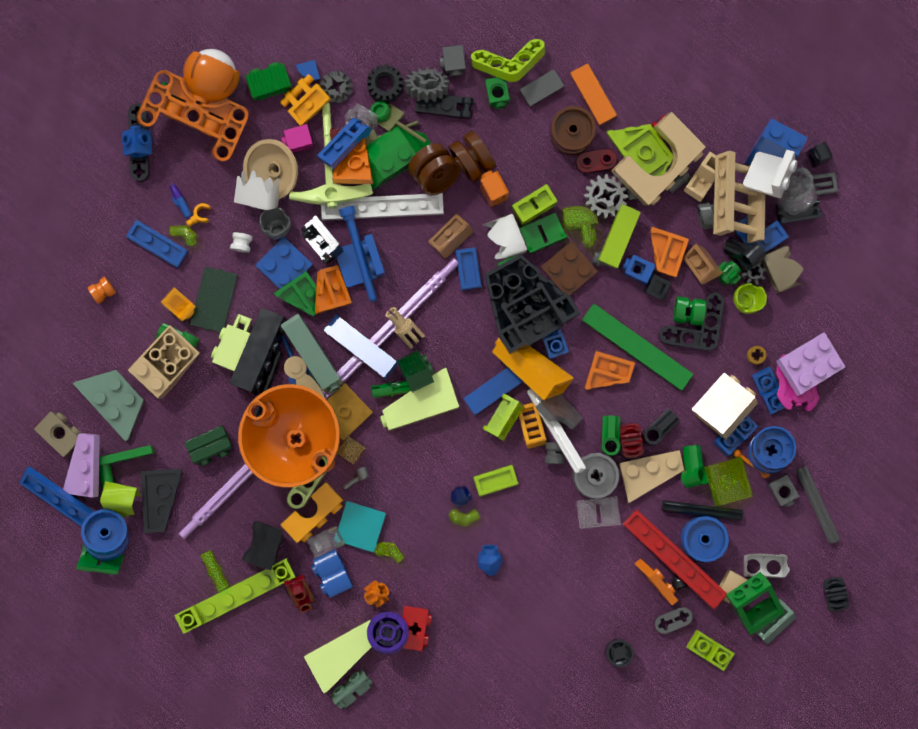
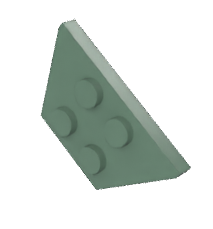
[73,370,145,442]

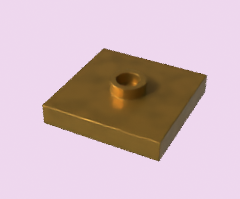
[327,383,373,441]

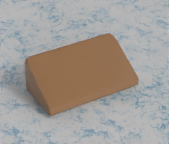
[428,214,473,259]
[683,243,723,284]

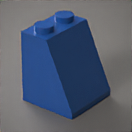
[745,118,807,166]

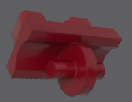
[284,574,315,613]

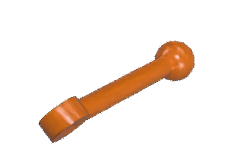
[733,450,770,479]

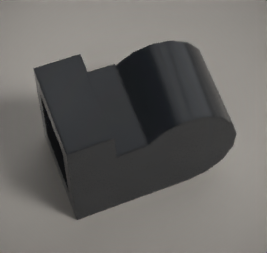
[805,141,833,168]

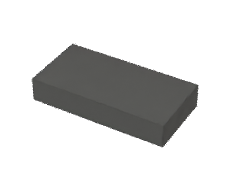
[519,69,564,108]

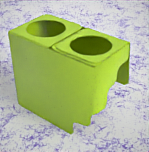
[100,481,141,519]

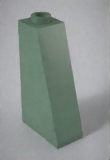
[281,314,343,394]

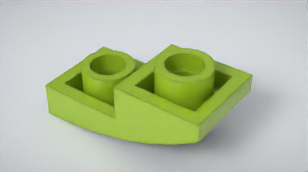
[686,630,735,671]

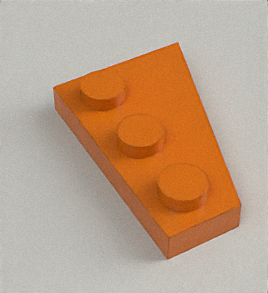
[332,127,373,184]

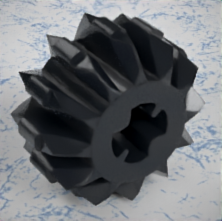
[823,577,849,612]

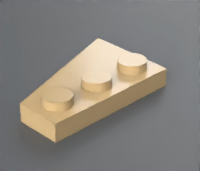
[619,450,684,503]

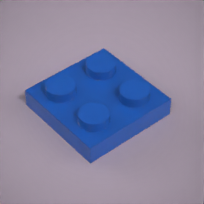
[255,237,313,289]

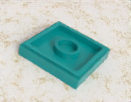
[335,501,386,552]

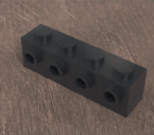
[229,308,288,395]

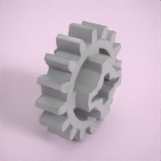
[584,174,628,219]

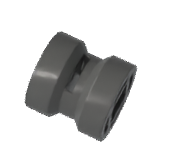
[544,443,565,465]

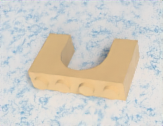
[611,112,705,206]

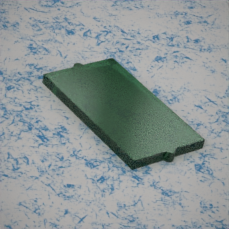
[190,267,238,332]

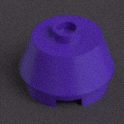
[367,612,409,654]

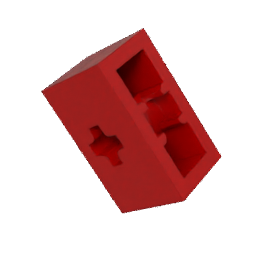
[402,605,432,651]

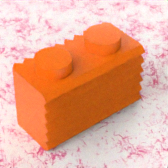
[480,170,509,207]

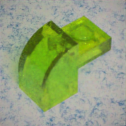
[562,206,598,248]

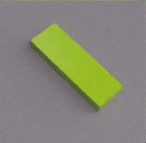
[598,204,641,268]

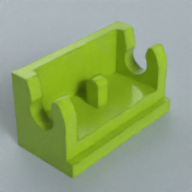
[483,394,524,441]

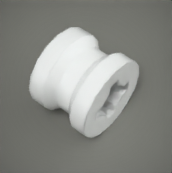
[230,232,253,253]

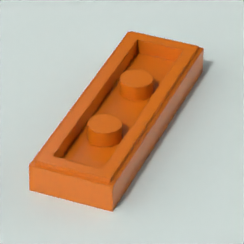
[570,63,617,126]

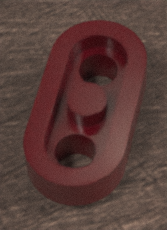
[576,149,617,174]

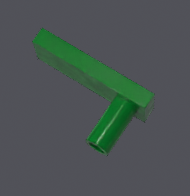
[99,445,156,489]

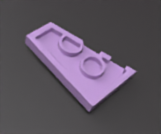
[63,433,100,497]

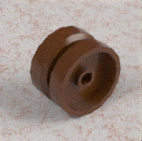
[550,106,596,156]
[448,130,497,183]
[408,143,461,196]

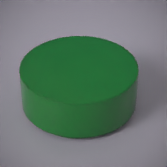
[370,101,391,122]

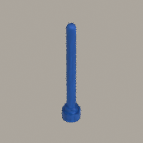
[339,205,377,302]

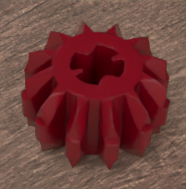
[620,423,644,458]

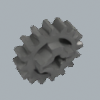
[405,67,449,102]

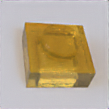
[337,436,365,465]

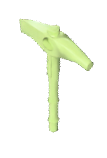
[289,103,373,209]

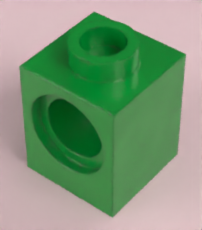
[485,77,510,109]

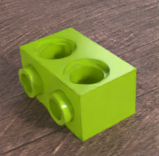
[511,184,558,226]

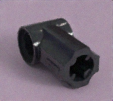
[723,237,766,270]
[642,408,680,446]

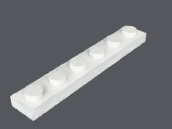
[321,193,444,221]

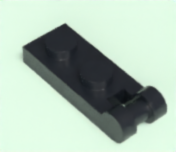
[415,95,474,119]

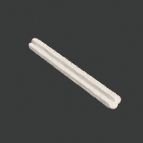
[527,388,586,474]

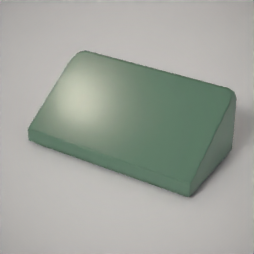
[755,599,796,645]

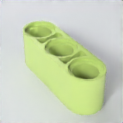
[287,457,328,509]

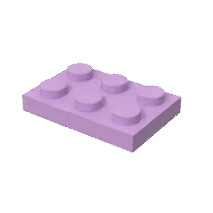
[776,332,845,396]

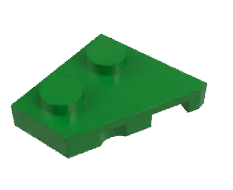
[273,271,316,316]

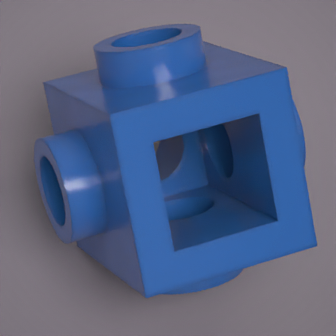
[122,126,152,158]

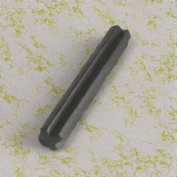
[796,467,840,544]

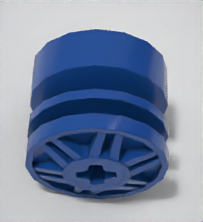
[747,426,797,474]

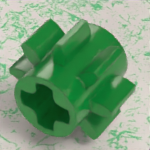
[717,261,741,286]

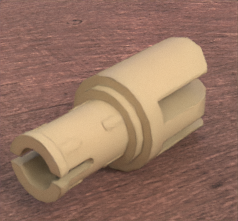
[385,307,425,349]

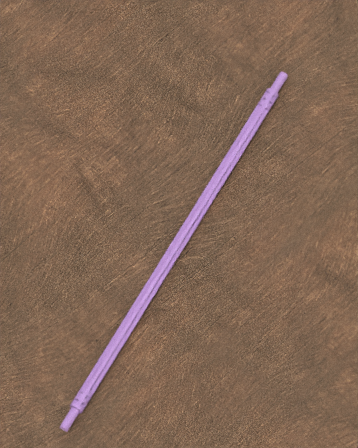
[179,258,459,539]

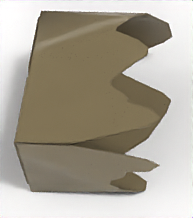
[761,244,808,294]

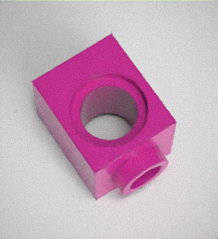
[281,124,314,153]

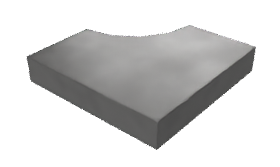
[536,394,583,429]

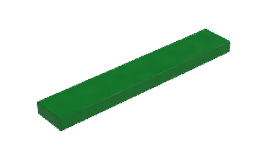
[581,303,693,391]

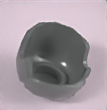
[259,208,291,240]

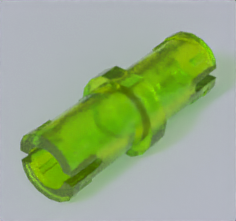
[200,550,229,592]

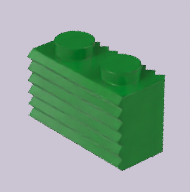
[245,62,292,102]

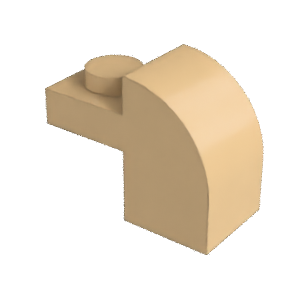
[684,152,716,202]

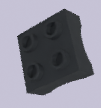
[242,521,283,570]

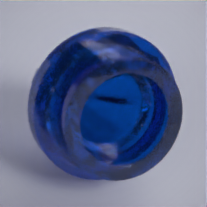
[451,485,472,506]

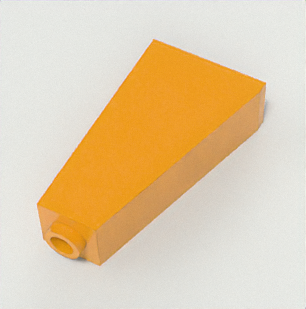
[492,338,574,400]

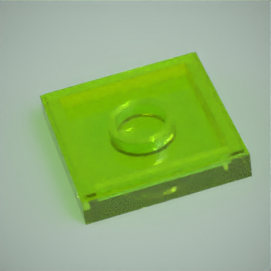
[704,457,753,507]

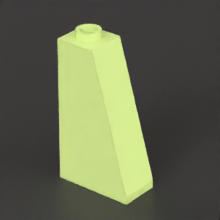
[380,368,459,431]
[304,619,372,693]

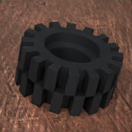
[367,64,404,103]

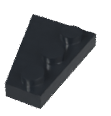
[141,469,183,533]

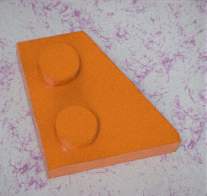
[315,265,352,314]

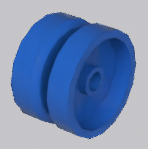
[81,509,129,561]
[680,516,729,562]

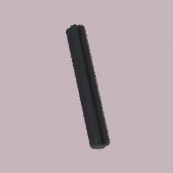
[662,501,743,521]

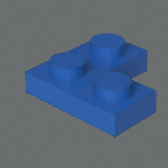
[734,216,789,253]

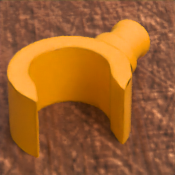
[186,203,211,227]

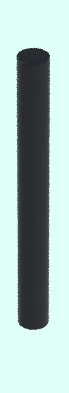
[255,351,283,417]

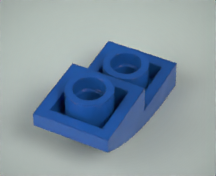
[542,329,569,359]
[751,367,785,415]
[713,415,758,457]

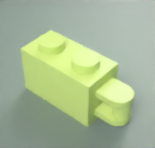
[211,314,252,371]

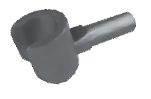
[343,467,369,490]

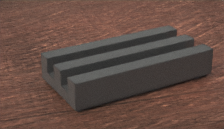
[794,172,838,199]

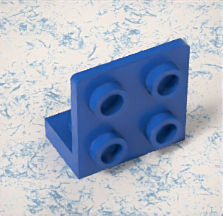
[337,234,385,288]

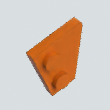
[650,227,689,278]
[585,351,635,390]
[634,558,678,605]

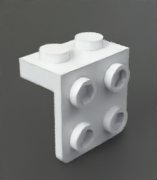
[743,150,797,198]

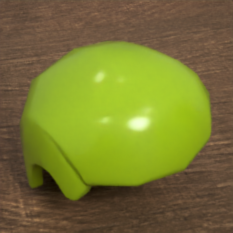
[733,283,767,314]

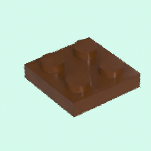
[540,241,598,296]

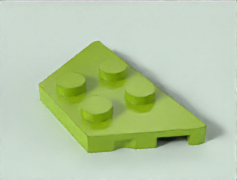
[606,124,673,176]

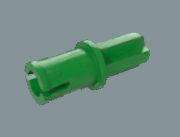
[371,381,411,398]

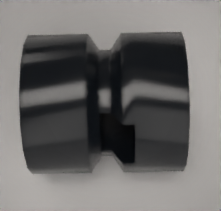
[605,638,634,667]

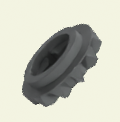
[320,70,352,103]

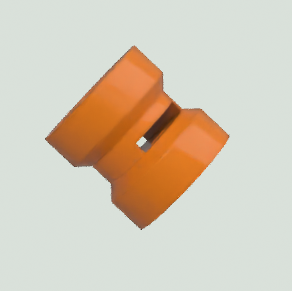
[88,277,116,304]

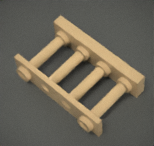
[713,151,765,244]

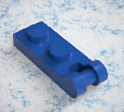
[317,118,371,169]

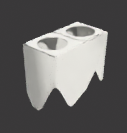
[234,170,280,210]
[483,214,527,260]
[744,553,790,578]

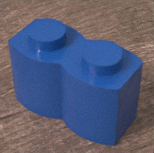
[311,549,353,598]

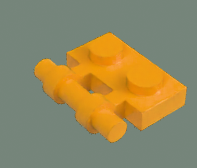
[280,74,331,126]

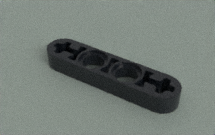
[128,103,150,183]

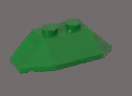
[367,126,431,191]

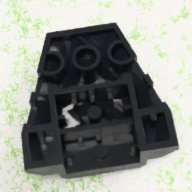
[485,254,580,354]

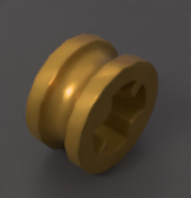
[747,346,766,365]

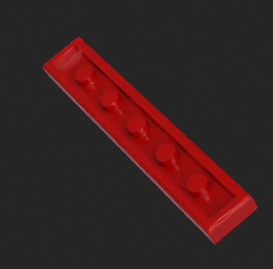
[623,509,727,610]

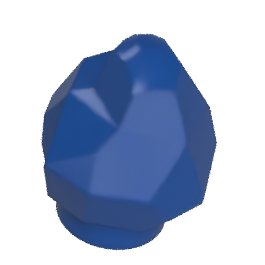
[477,545,503,576]

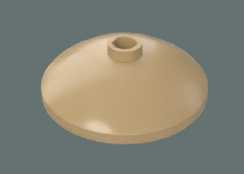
[243,139,298,199]

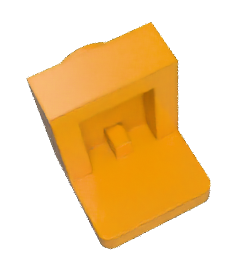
[161,287,196,321]

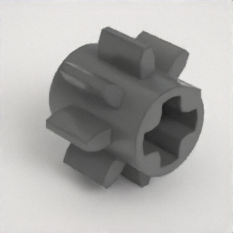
[741,262,767,286]

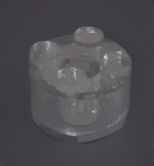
[775,167,817,215]

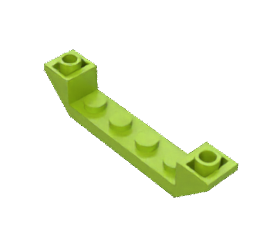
[174,558,296,634]

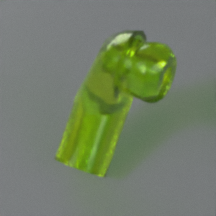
[169,225,197,246]
[449,509,480,526]
[374,542,405,563]

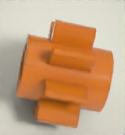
[364,580,389,608]

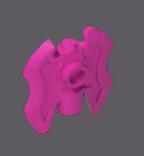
[776,354,820,411]

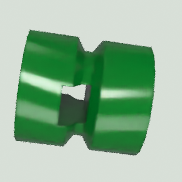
[673,296,706,326]

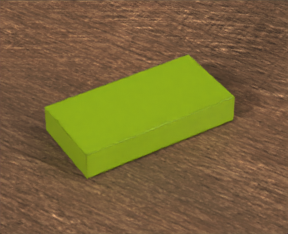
[473,465,518,497]

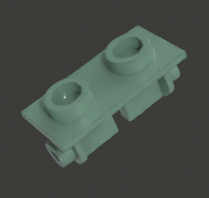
[330,669,373,709]

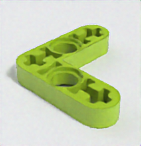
[471,39,545,82]

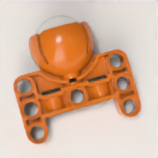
[137,49,248,162]

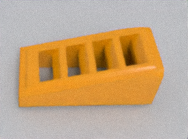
[519,403,547,449]

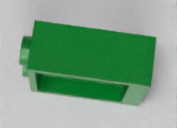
[726,572,785,636]

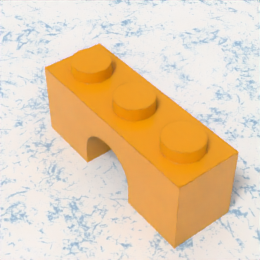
[281,482,344,543]

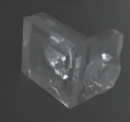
[345,103,378,131]

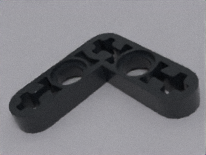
[658,292,724,351]

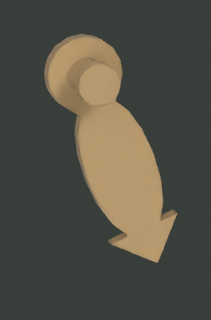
[284,356,325,398]

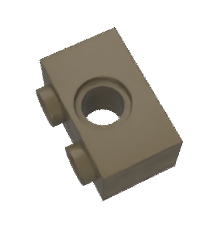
[34,411,82,458]

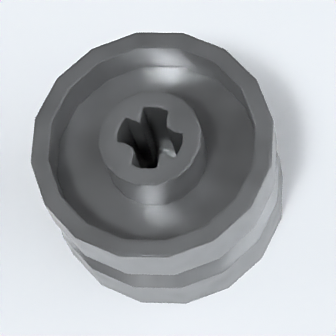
[572,453,619,499]

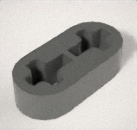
[654,607,693,634]

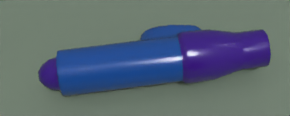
[169,184,192,220]

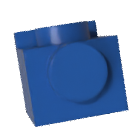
[622,254,655,286]

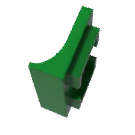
[519,213,567,255]
[76,543,124,575]

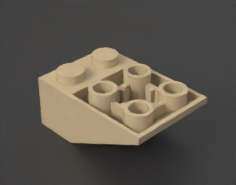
[128,325,200,398]

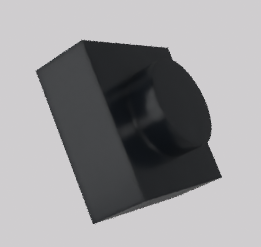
[643,273,672,301]

